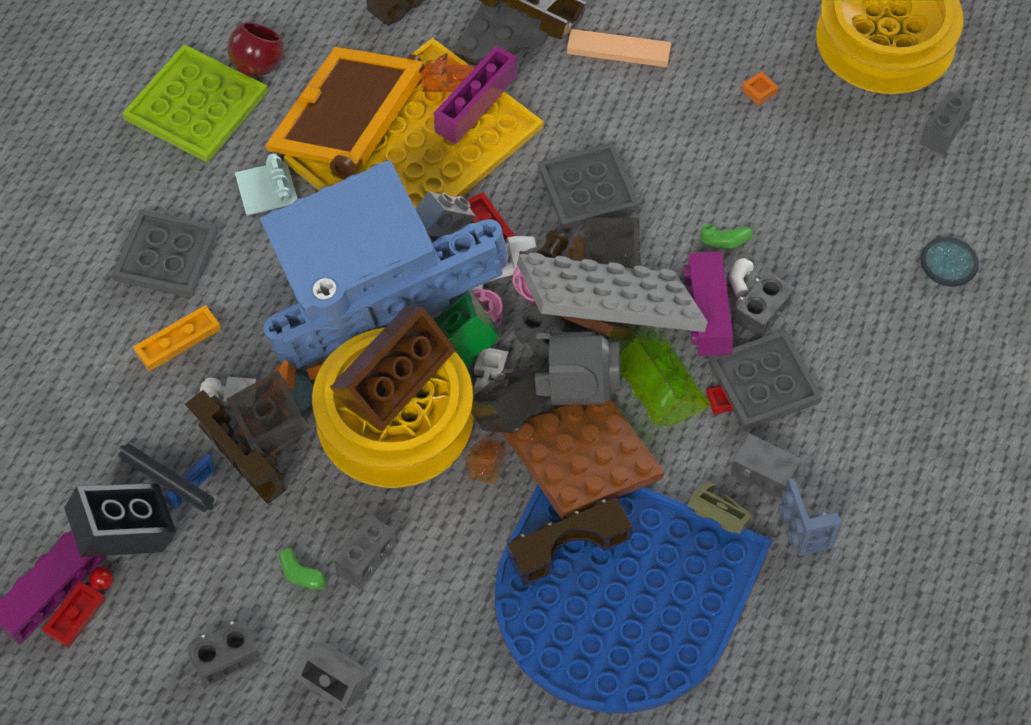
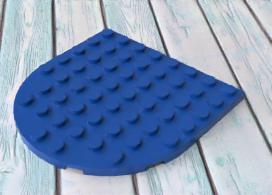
[495,485,772,713]

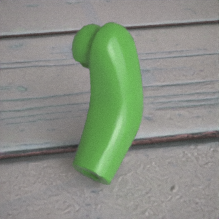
[700,224,753,249]
[278,549,327,590]

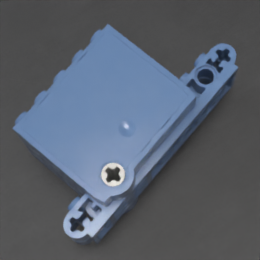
[260,160,508,368]

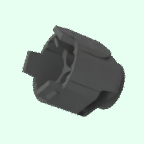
[535,330,621,405]

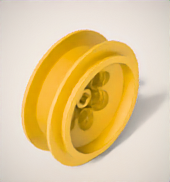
[816,0,964,94]
[312,328,474,488]

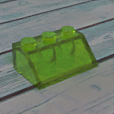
[620,337,711,426]

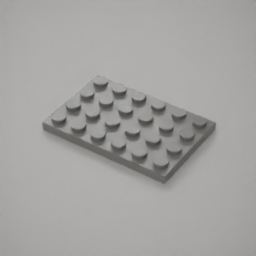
[517,253,708,332]

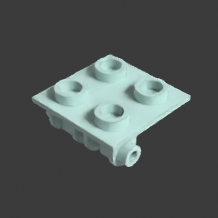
[235,154,298,216]

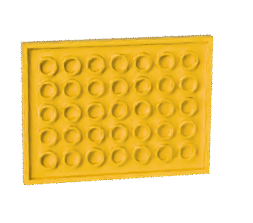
[283,38,544,208]

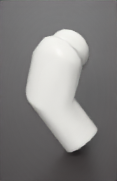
[728,258,754,297]

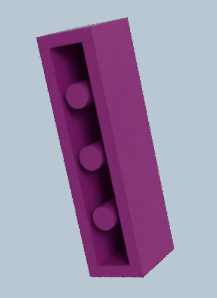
[434,45,517,145]
[683,252,733,356]
[0,530,106,645]

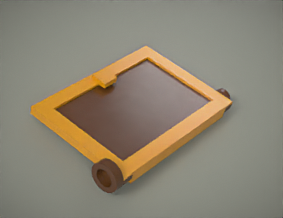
[265,47,425,180]

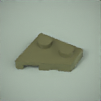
[687,481,752,534]

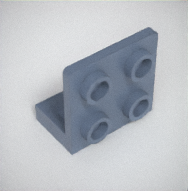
[779,478,841,556]

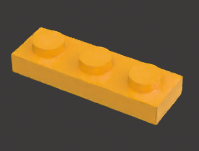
[133,305,221,372]

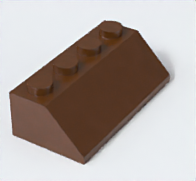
[330,307,456,431]

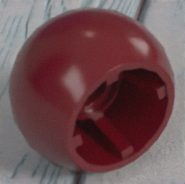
[228,22,284,77]

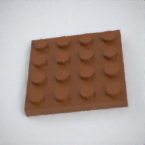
[504,399,664,520]

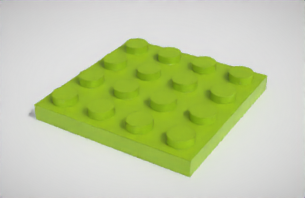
[122,44,269,163]

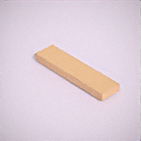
[567,29,671,67]

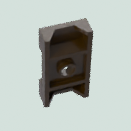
[479,0,587,40]
[185,390,286,505]

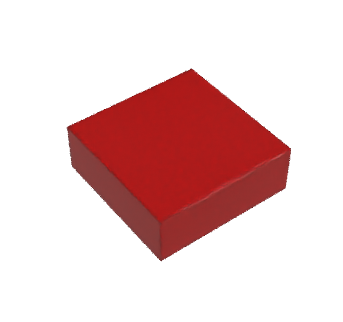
[705,386,733,415]

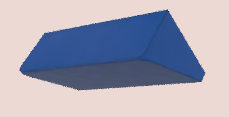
[163,454,215,509]

